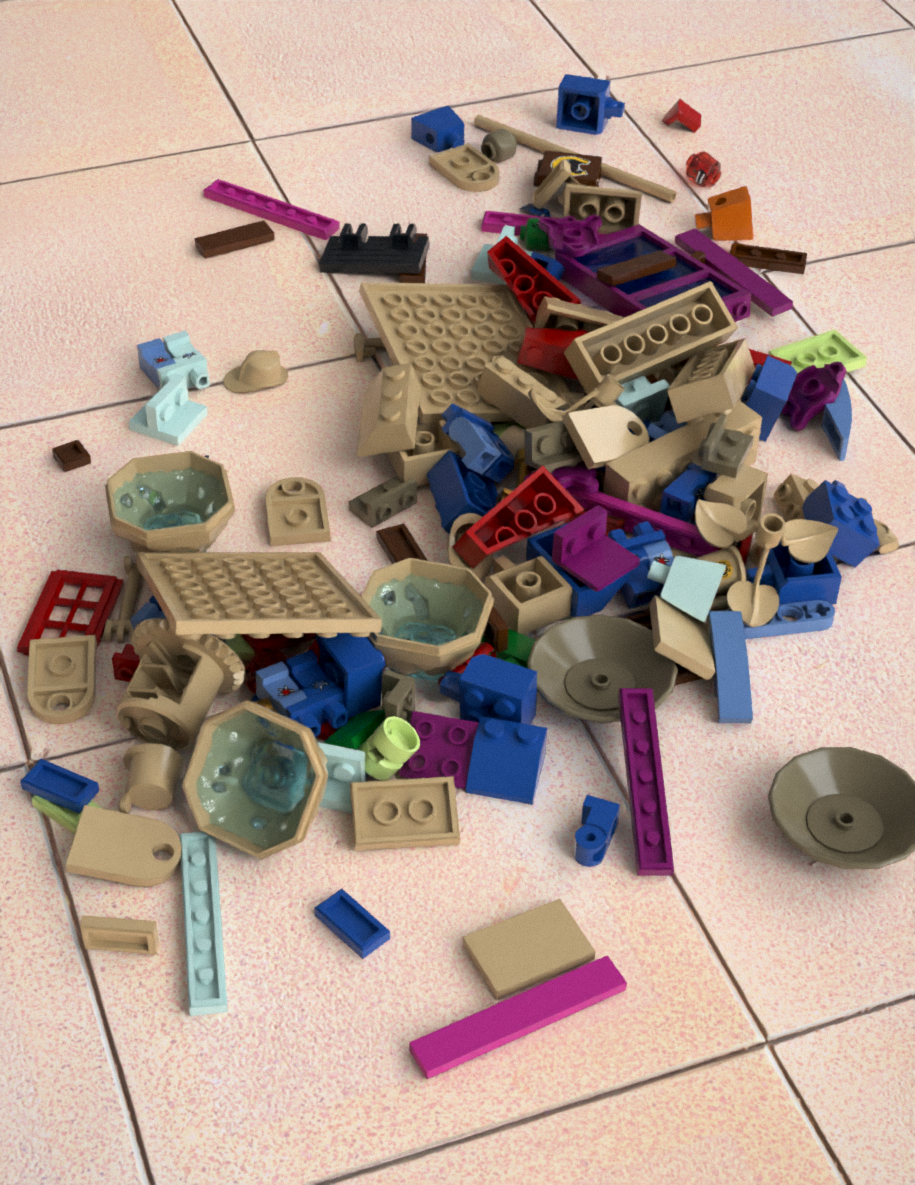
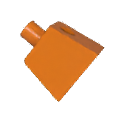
[694,186,753,241]

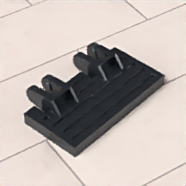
[319,223,430,274]

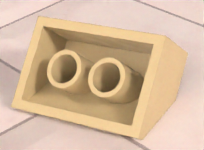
[563,184,642,234]
[535,296,623,332]
[477,356,574,429]
[356,363,421,457]

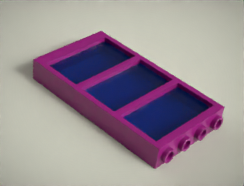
[555,224,751,322]

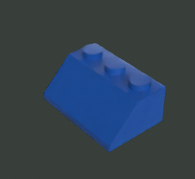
[426,450,498,534]
[526,522,631,617]

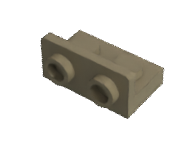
[698,414,754,478]
[525,420,583,473]
[349,477,417,528]
[382,669,415,724]

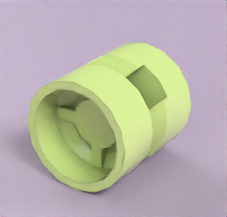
[358,716,420,781]

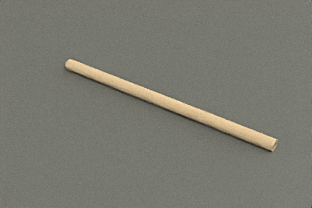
[474,115,677,203]

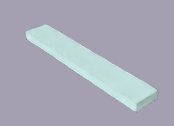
[179,831,228,1016]

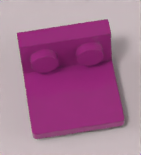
[552,505,640,592]
[400,711,479,789]

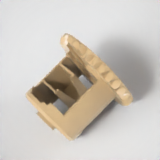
[116,618,246,750]

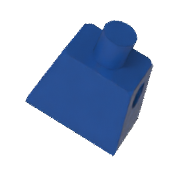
[411,106,465,152]

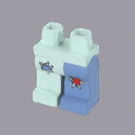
[137,330,210,390]

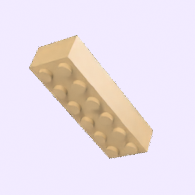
[564,281,738,401]
[667,338,755,425]
[603,400,762,512]

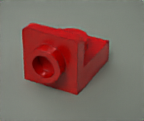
[112,644,140,682]

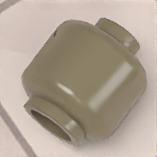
[481,129,517,163]

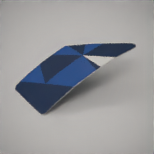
[519,204,551,217]

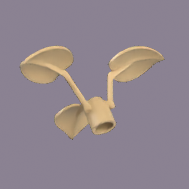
[528,375,625,422]
[695,499,838,627]

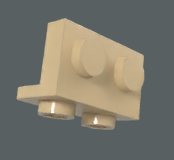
[774,473,819,522]

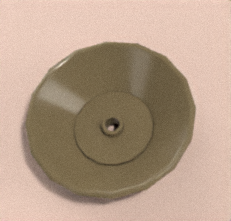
[527,614,678,723]
[768,747,915,870]

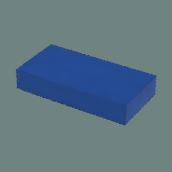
[20,759,99,814]
[314,889,390,959]

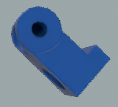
[573,795,620,867]

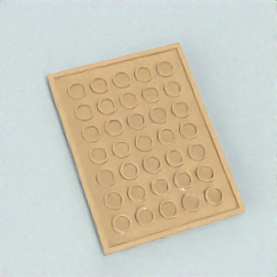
[359,282,576,423]
[136,552,382,639]

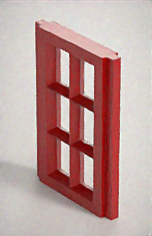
[17,569,124,656]

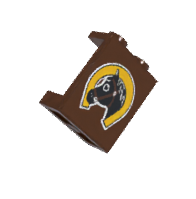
[533,150,602,187]

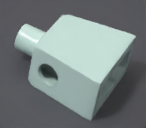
[647,555,727,622]

